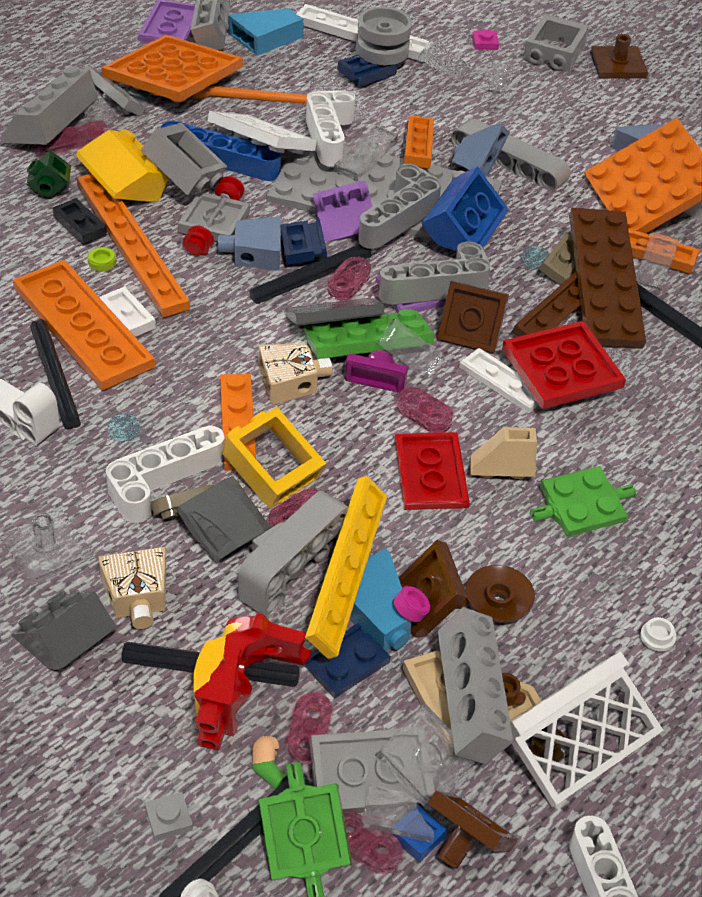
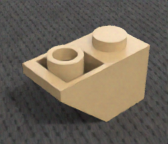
[470,427,537,479]

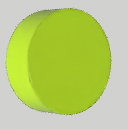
[87,247,117,271]

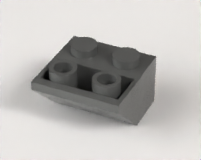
[11,590,117,669]

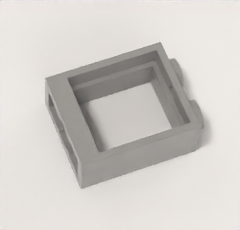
[524,14,589,72]
[141,123,228,195]

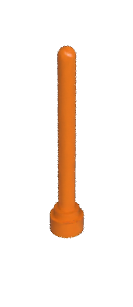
[193,86,307,104]

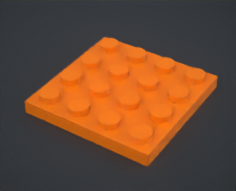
[101,35,243,102]
[584,117,702,233]

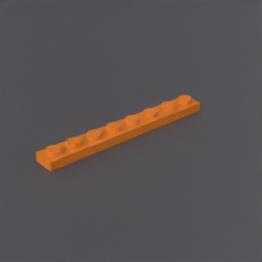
[77,174,190,318]

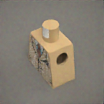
[259,344,332,405]
[98,547,167,629]

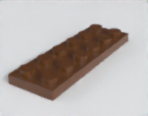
[569,207,646,349]

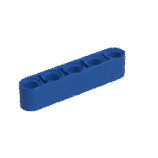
[160,121,281,181]

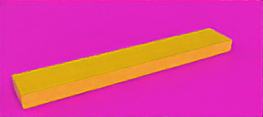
[305,475,387,659]

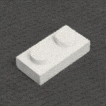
[99,287,156,337]

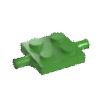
[530,466,636,537]
[259,762,353,897]

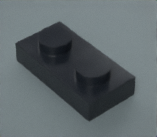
[53,198,107,245]

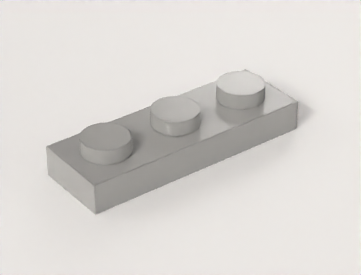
[85,65,146,116]

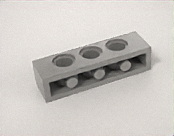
[190,0,231,51]
[438,607,514,764]

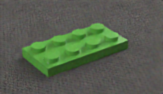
[304,309,434,359]

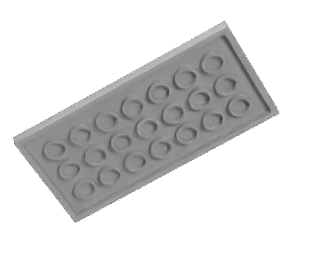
[267,137,502,241]

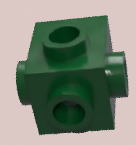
[26,150,71,198]

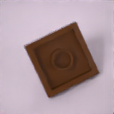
[591,34,648,79]
[437,281,509,353]
[399,540,467,638]
[427,790,518,869]

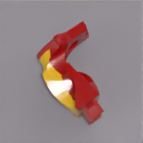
[194,613,311,750]

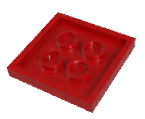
[502,321,626,409]

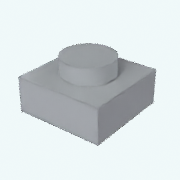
[144,792,193,842]

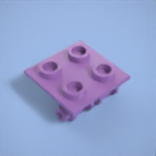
[313,180,372,242]

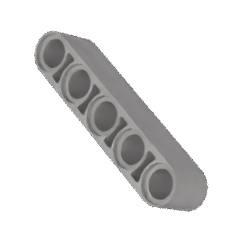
[451,118,571,192]

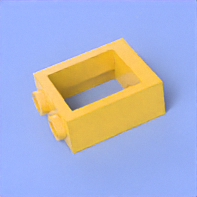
[222,407,326,509]

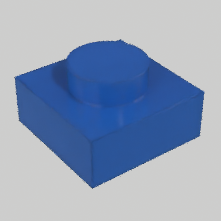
[391,805,447,862]

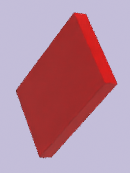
[395,432,470,510]

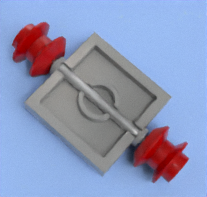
[178,176,250,256]

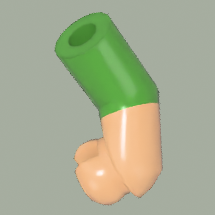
[252,736,288,789]

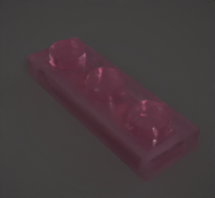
[30,120,109,158]

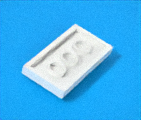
[208,111,317,154]

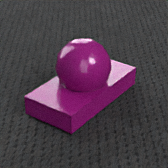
[345,350,408,394]

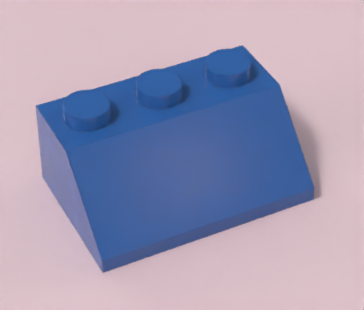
[421,166,509,251]

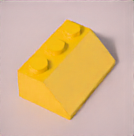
[76,129,169,202]

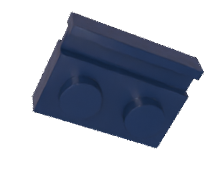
[337,54,398,87]
[281,218,328,265]
[303,623,391,699]

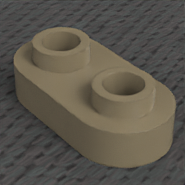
[151,484,214,520]

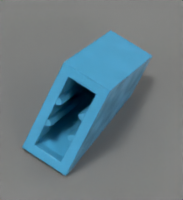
[228,8,304,56]
[350,548,412,652]

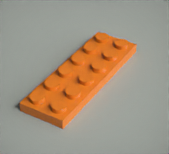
[13,259,155,391]

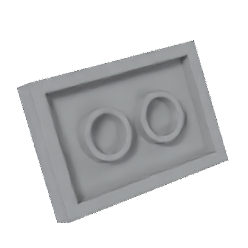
[309,728,433,813]

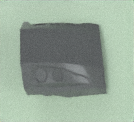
[176,476,273,562]

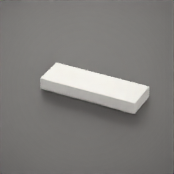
[459,348,539,413]

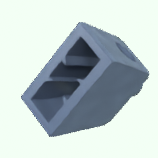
[218,217,281,271]

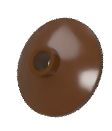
[465,565,535,623]

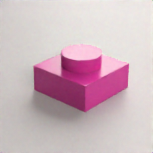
[472,29,499,50]

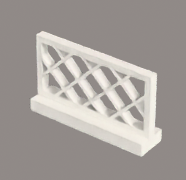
[510,651,664,807]

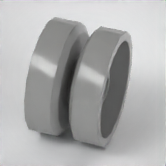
[356,6,412,65]

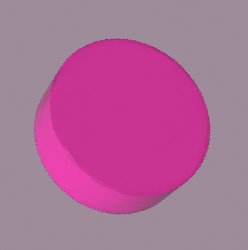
[394,586,430,622]

